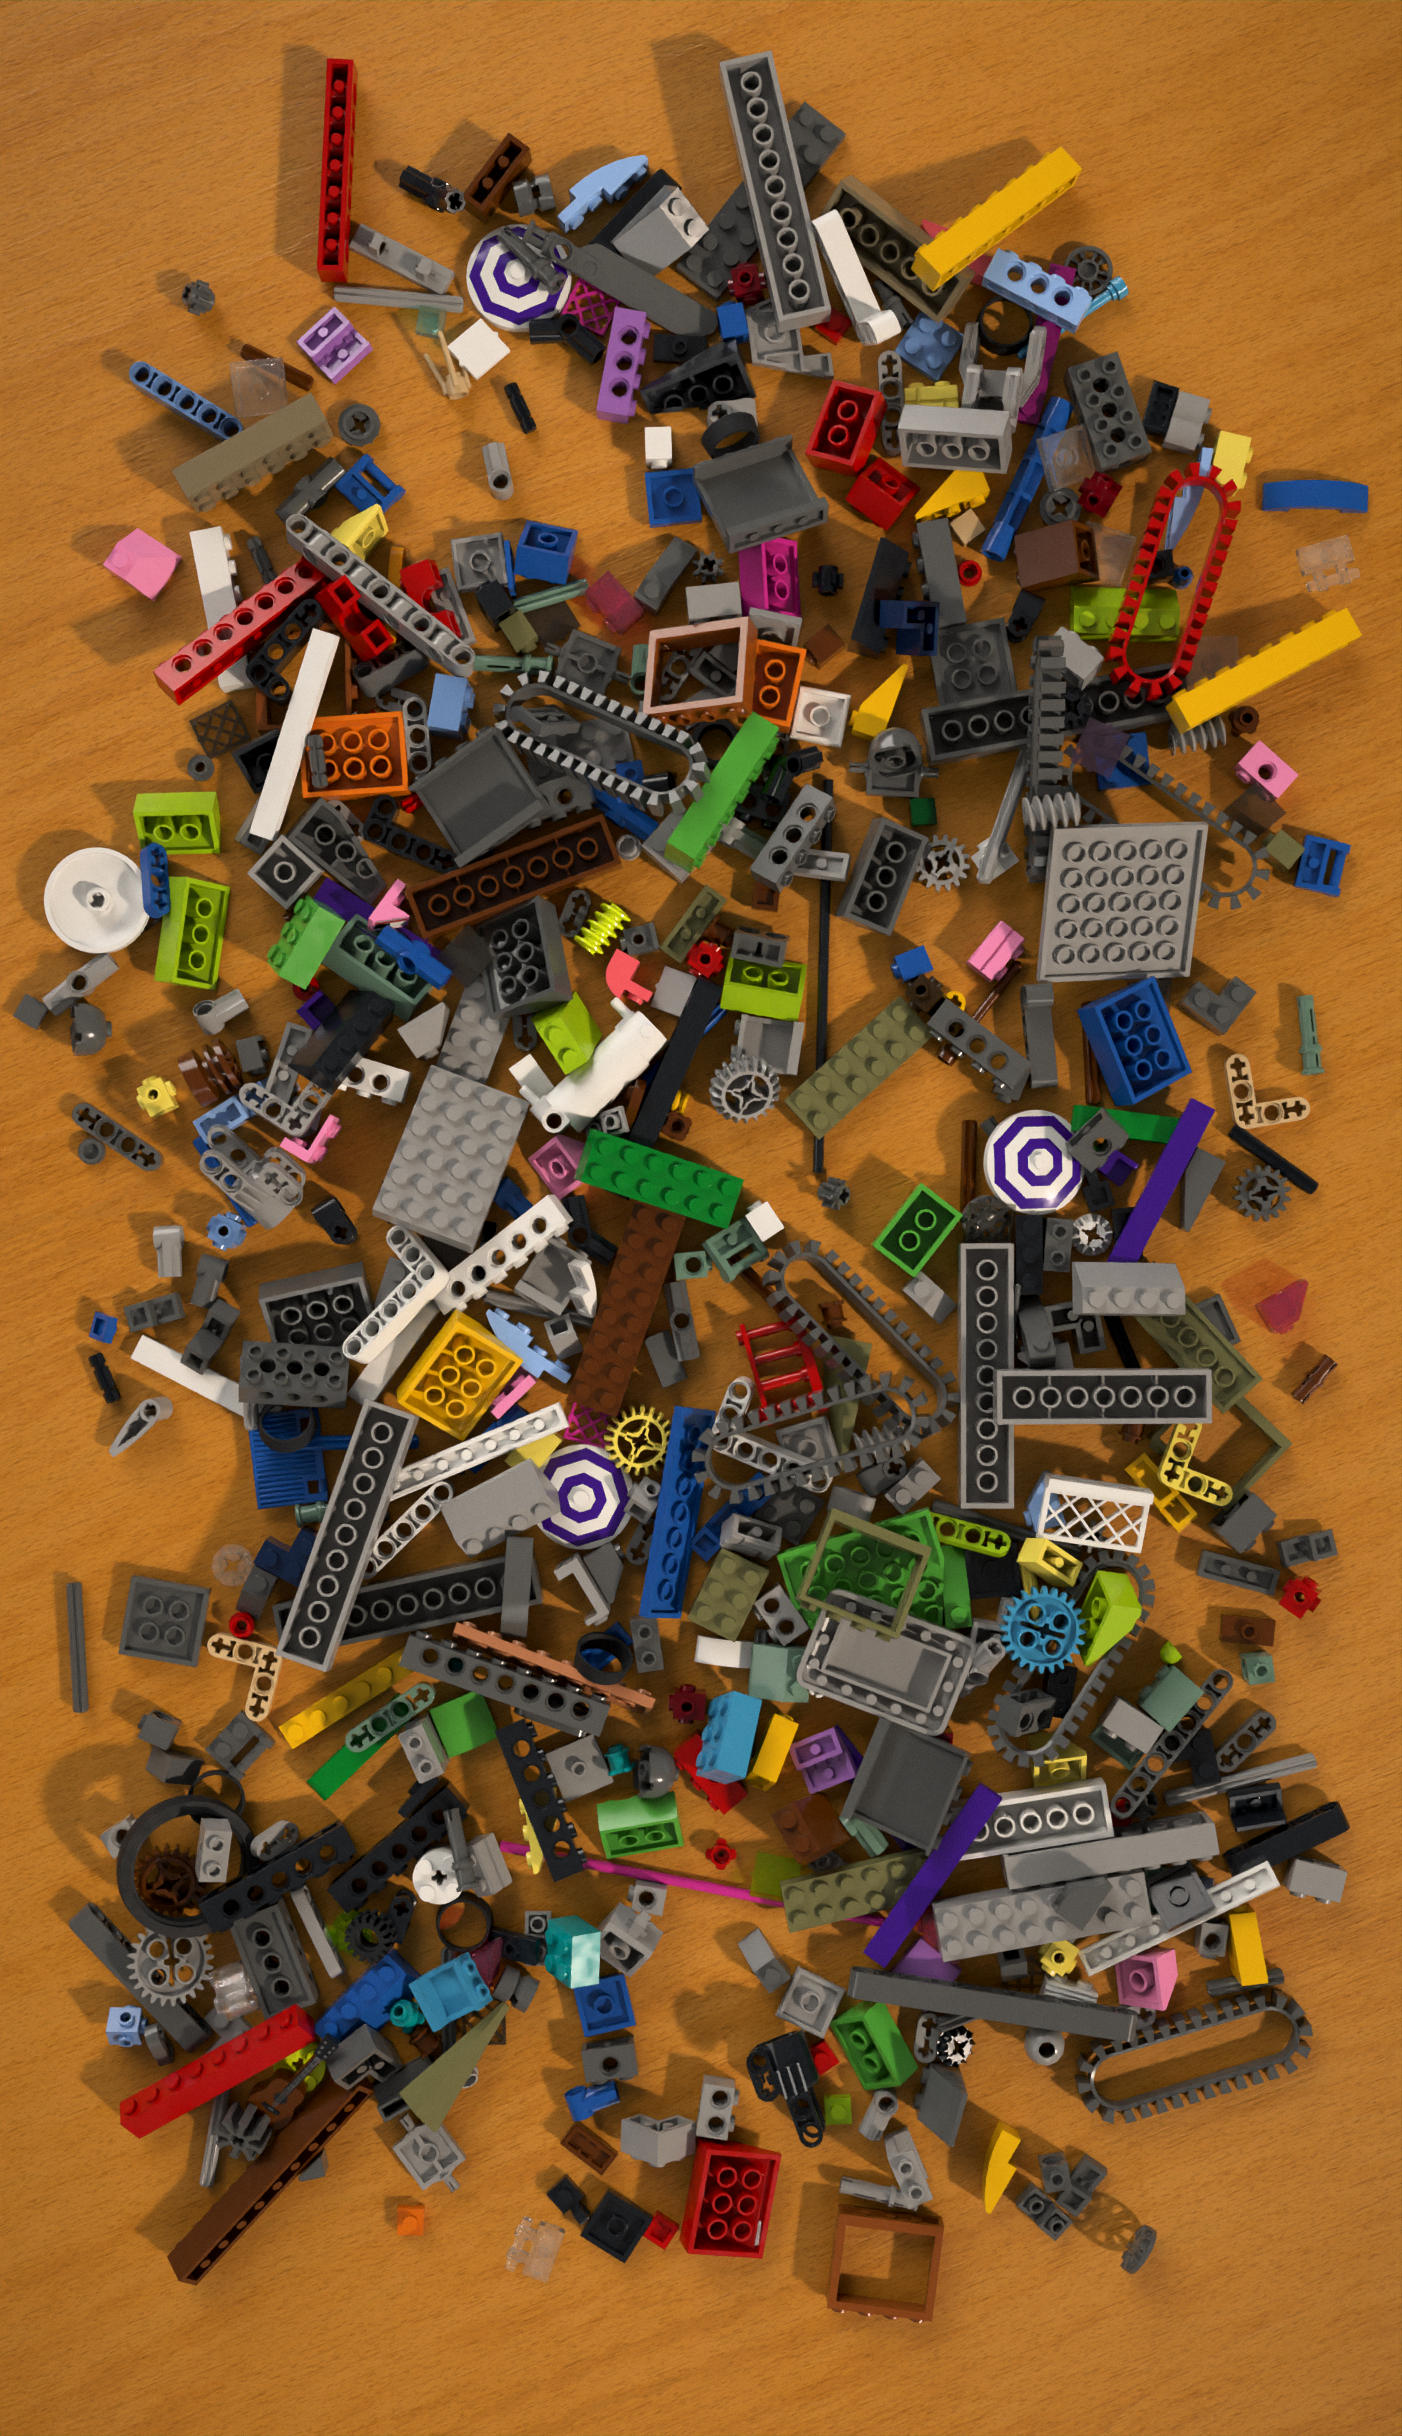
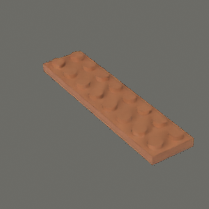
[451,1621,656,1716]

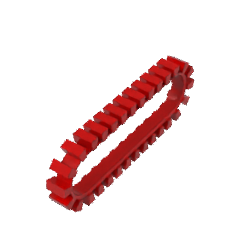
[1105,462,1241,701]

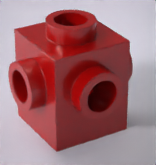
[686,941,725,980]
[1278,1575,1322,1619]

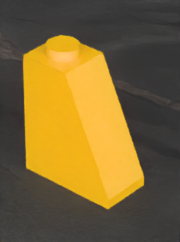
[742,1713,799,1792]
[1224,1903,1268,1986]

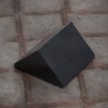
[231,728,301,794]

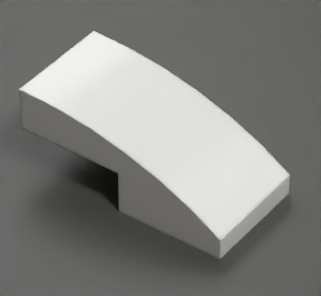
[509,1054,555,1098]
[567,1259,597,1318]
[694,1635,754,1669]

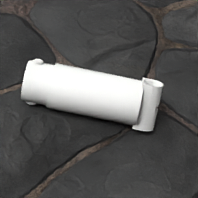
[519,997,669,1135]

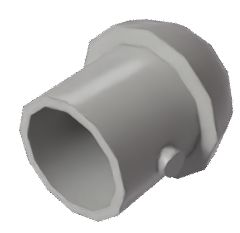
[1024,2026,1065,2066]

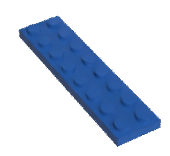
[639,1406,716,1618]

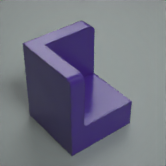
[296,990,336,1031]
[1096,1150,1139,1186]

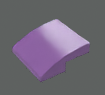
[296,307,373,385]
[789,1727,858,1795]
[889,1935,962,2012]

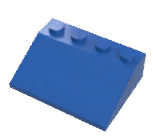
[1077,976,1192,1106]

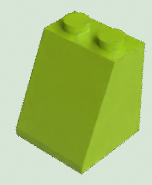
[530,990,602,1075]

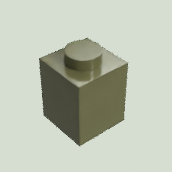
[499,610,539,656]
[1261,829,1305,873]

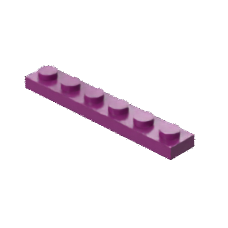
[1017,263,1076,427]

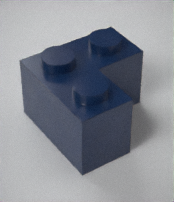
[879,600,940,656]
[253,1525,318,1588]

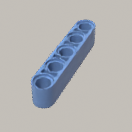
[129,361,245,442]

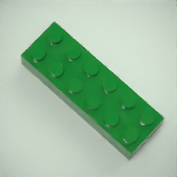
[574,1128,744,1229]

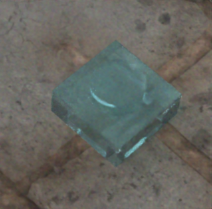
[415,305,447,339]

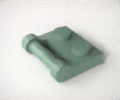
[702,1217,769,1283]

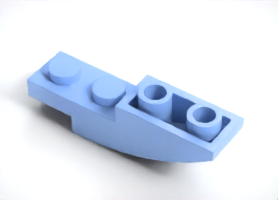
[557,155,649,234]
[486,1307,573,1384]

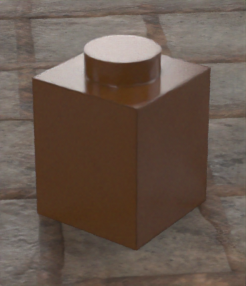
[803,623,845,670]

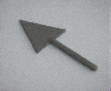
[1014,1284,1021,1357]

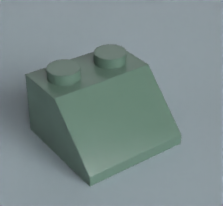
[748,1643,809,1702]
[1136,1664,1204,1733]

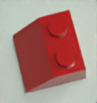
[845,457,921,531]

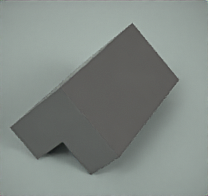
[372,2053,435,2122]

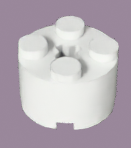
[413,1844,462,1904]

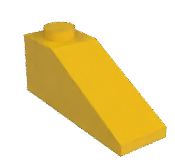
[848,664,909,742]

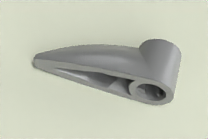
[108,1396,173,1457]

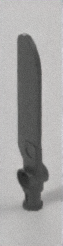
[521,220,718,337]

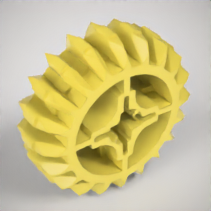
[604,1404,671,1476]

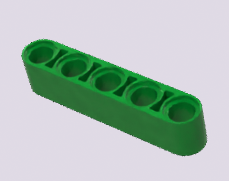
[1071,1105,1180,1144]
[306,1693,412,1801]

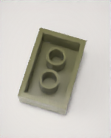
[687,1547,770,1642]

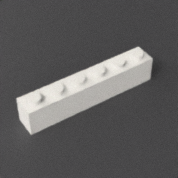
[189,526,256,693]

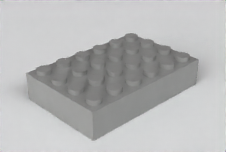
[372,1065,530,1253]

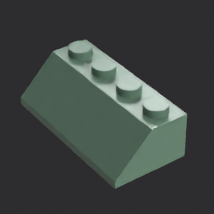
[321,914,434,1023]

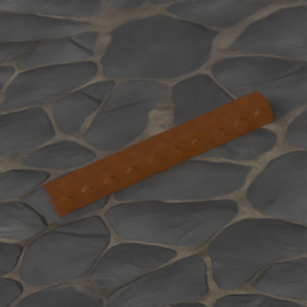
[167,2077,375,2286]

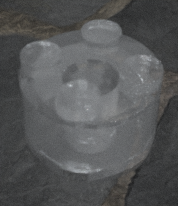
[209,1959,261,2021]

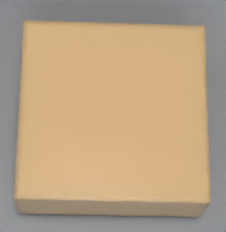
[949,508,986,547]

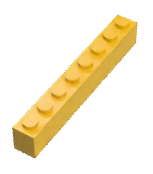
[911,147,1082,291]
[1165,608,1362,735]

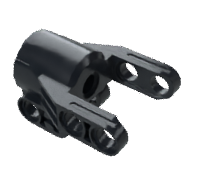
[746,2029,826,2148]

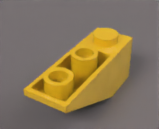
[913,470,990,526]

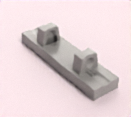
[349,223,455,295]

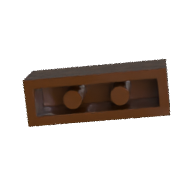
[464,133,532,224]

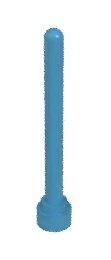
[1017,276,1129,359]

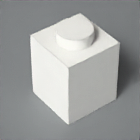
[645,427,672,470]
[745,1200,784,1242]

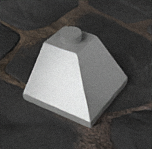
[397,1002,451,1061]

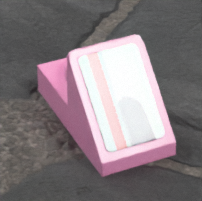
[367,879,410,932]

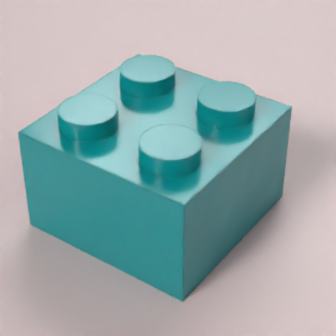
[544,1915,601,1989]

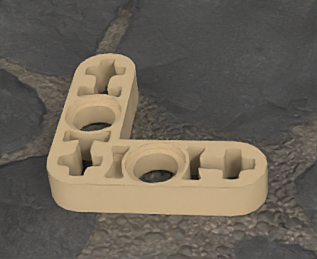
[1224,1054,1310,1129]
[207,1632,283,1722]

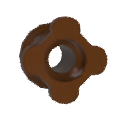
[1228,706,1259,737]
[702,915,734,948]
[661,1111,692,1142]
[818,1299,847,1329]
[1118,1424,1145,1444]
[408,2024,442,2060]

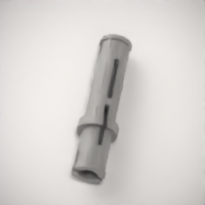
[839,2175,918,2211]

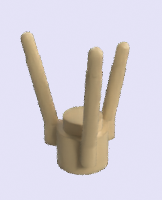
[424,331,472,400]

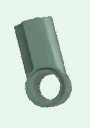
[630,644,649,701]
[839,1816,889,1858]

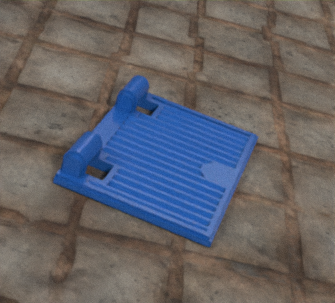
[249,1407,329,1509]

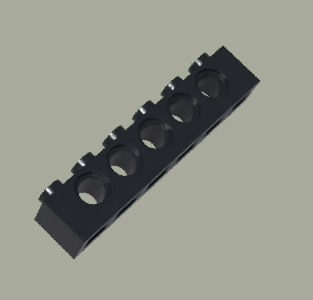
[495,1718,588,1883]
[327,1781,470,1914]
[197,1819,357,1933]

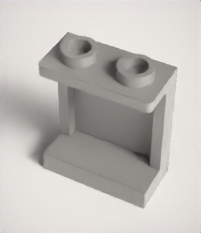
[730,1014,805,1077]
[514,1235,592,1318]
[554,1551,611,1626]
[398,1712,450,1783]
[883,2126,933,2209]

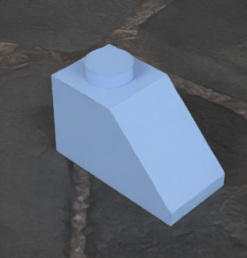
[1023,1470,1066,1532]

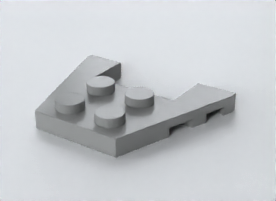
[745,298,834,380]

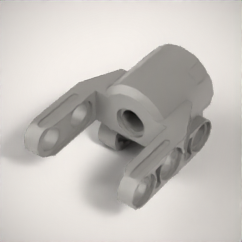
[959,321,1047,434]
[199,1124,306,1230]

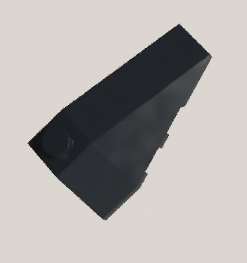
[640,337,757,414]

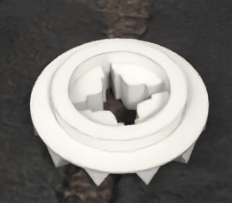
[1072,1214,1113,1256]

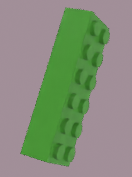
[664,711,780,874]

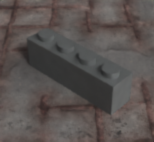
[911,518,967,630]

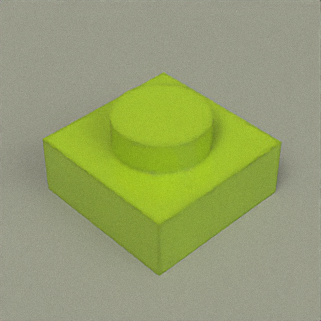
[824,2094,852,2125]

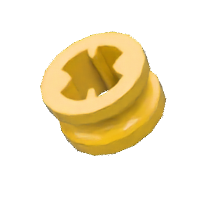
[670,1090,690,1116]

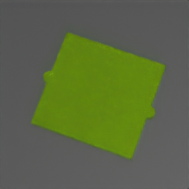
[749,1852,802,1902]

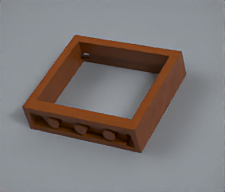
[643,616,758,727]
[255,623,359,735]
[826,2203,944,2323]

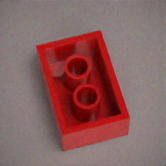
[805,380,888,478]

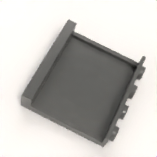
[693,434,829,554]
[408,726,551,868]
[840,1717,973,1856]

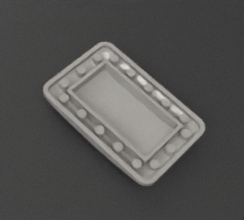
[796,1588,976,1736]

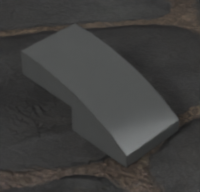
[123,1292,186,1332]
[1276,1529,1338,1568]
[1055,2153,1107,2217]

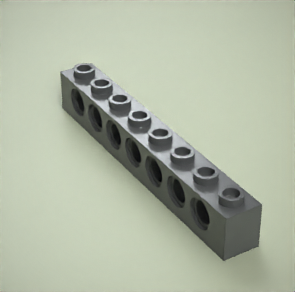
[399,1630,611,1737]

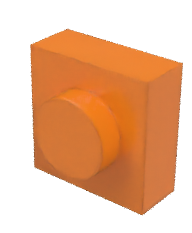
[397,2205,425,2236]

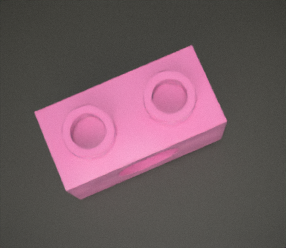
[1233,740,1298,803]

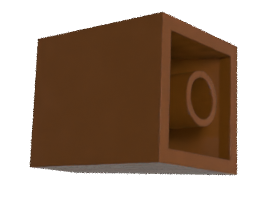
[1013,520,1100,592]
[771,1792,851,1866]

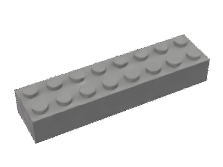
[993,1368,1212,1425]
[999,1810,1220,1892]
[931,1868,1153,1962]

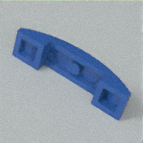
[1262,480,1368,513]
[692,1471,773,1562]

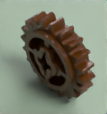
[134,1843,205,1917]

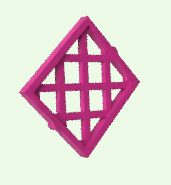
[561,277,621,338]
[563,1403,621,1449]

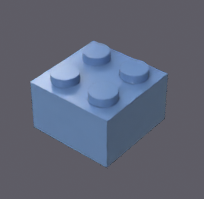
[427,673,475,741]

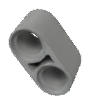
[826,1485,876,1522]

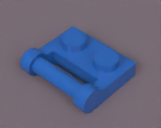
[334,454,406,514]
[1293,834,1351,898]

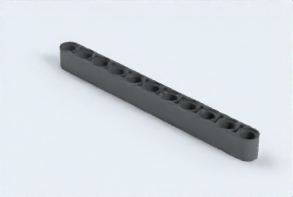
[847,1966,1138,2042]

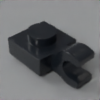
[1081,1168,1115,1213]
[546,2174,591,2225]

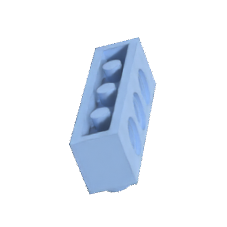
[982,248,1092,334]

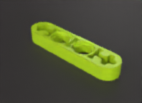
[930,1512,1011,1557]

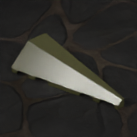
[820,1334,872,1472]
[399,2002,510,2133]

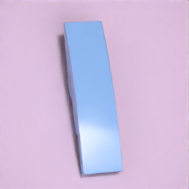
[1164,447,1213,551]
[193,1077,301,1144]

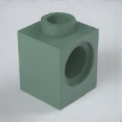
[674,1250,712,1280]
[1239,1650,1275,1685]

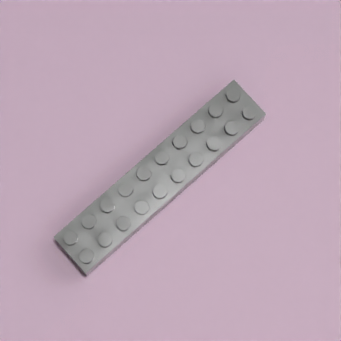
[719,50,831,333]
[957,1243,1014,1509]
[275,1399,419,1672]

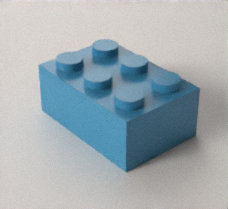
[696,1691,762,1784]

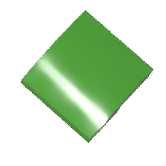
[428,1691,497,1758]

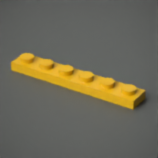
[279,1645,414,1749]

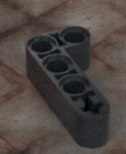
[246,599,326,706]
[362,794,459,875]

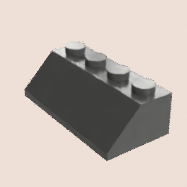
[835,817,929,936]

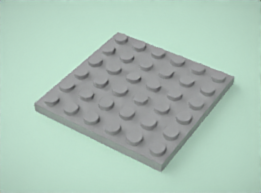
[1036,821,1208,983]

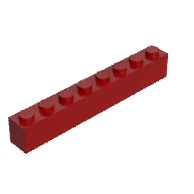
[120,2004,316,2139]

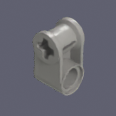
[707,398,758,432]

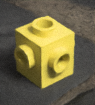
[136,1075,179,1118]
[1038,1940,1080,1977]

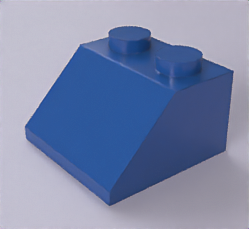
[514,520,578,585]

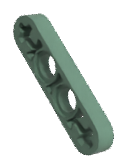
[345,1681,436,1752]

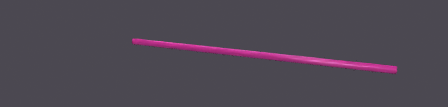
[500,1841,886,1927]

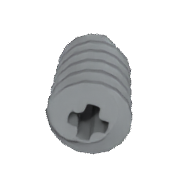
[1167,715,1226,756]
[1022,792,1081,831]
[852,1423,910,1460]

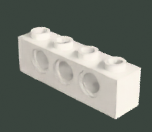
[338,1058,413,1106]

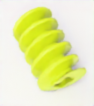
[574,900,631,958]

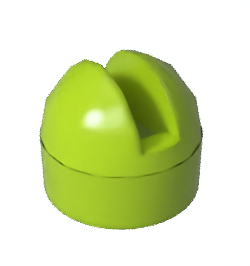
[1160,1641,1182,1664]

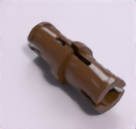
[1291,1354,1338,1405]

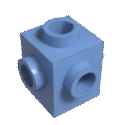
[206,1211,247,1251]
[106,2005,149,2047]

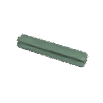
[513,578,590,613]

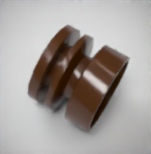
[177,1038,244,1107]

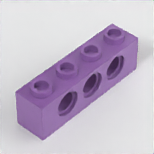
[596,307,651,424]

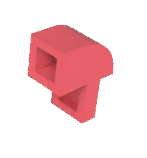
[606,949,653,1005]

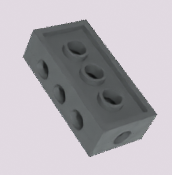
[1063,351,1152,474]
[239,1340,349,1409]
[230,1896,320,2020]

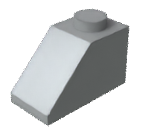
[900,1271,957,1325]

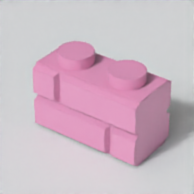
[966,921,1025,983]

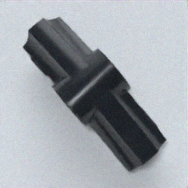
[399,165,466,214]
[529,313,606,366]
[761,746,823,806]
[562,1194,619,1267]

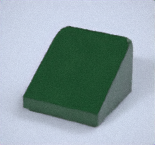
[908,798,937,827]

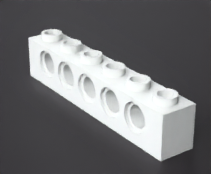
[433,1195,573,1315]

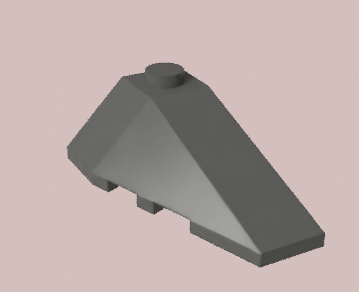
[286,797,387,905]

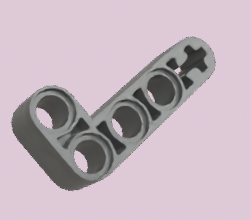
[1020,982,1058,1089]

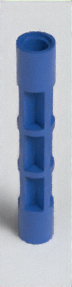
[980,397,1074,562]

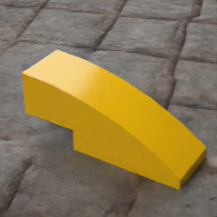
[1124,1453,1198,1533]
[982,2120,1021,2214]

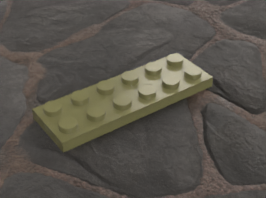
[783,996,933,1140]
[1133,1261,1263,1414]
[779,1847,942,1933]

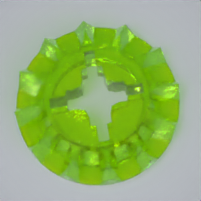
[330,1911,373,1954]

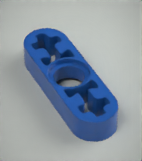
[140,843,171,919]

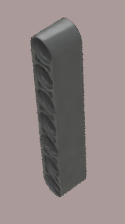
[1110,1669,1233,1819]
[68,1902,213,2053]

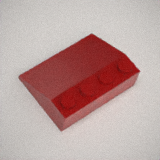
[679,2136,782,2259]

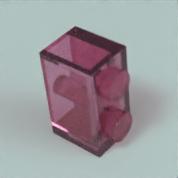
[585,570,644,636]

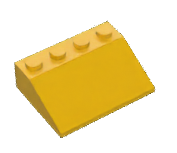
[396,1309,523,1442]

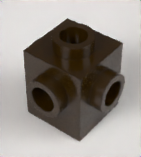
[904,974,950,1018]

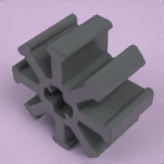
[213,2102,273,2161]

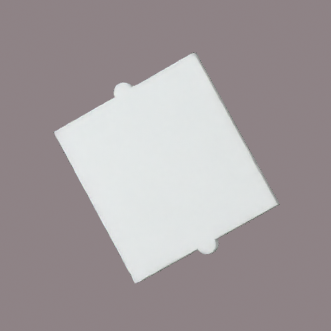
[448,318,510,381]
[651,966,697,1017]

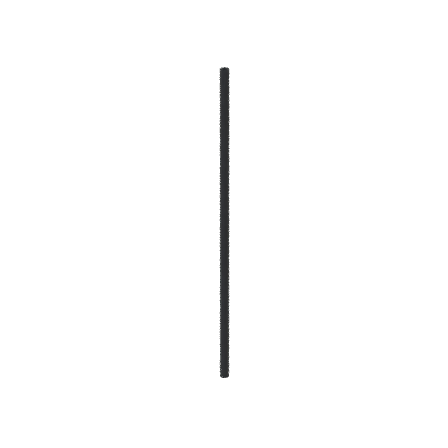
[813,779,834,1173]

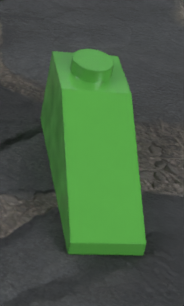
[940,1545,972,1629]

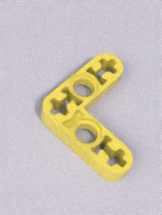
[1157,1423,1233,1506]

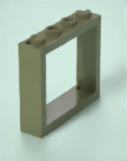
[1147,1397,1293,1512]
[795,1508,932,1642]

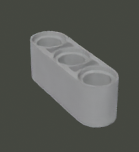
[403,696,434,775]

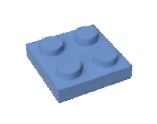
[894,311,964,383]

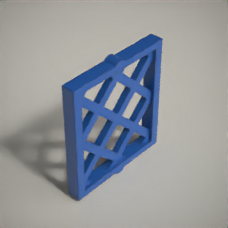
[504,540,517,599]

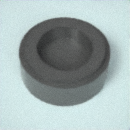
[78,1138,106,1165]

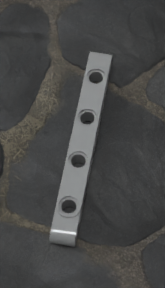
[286,514,475,678]

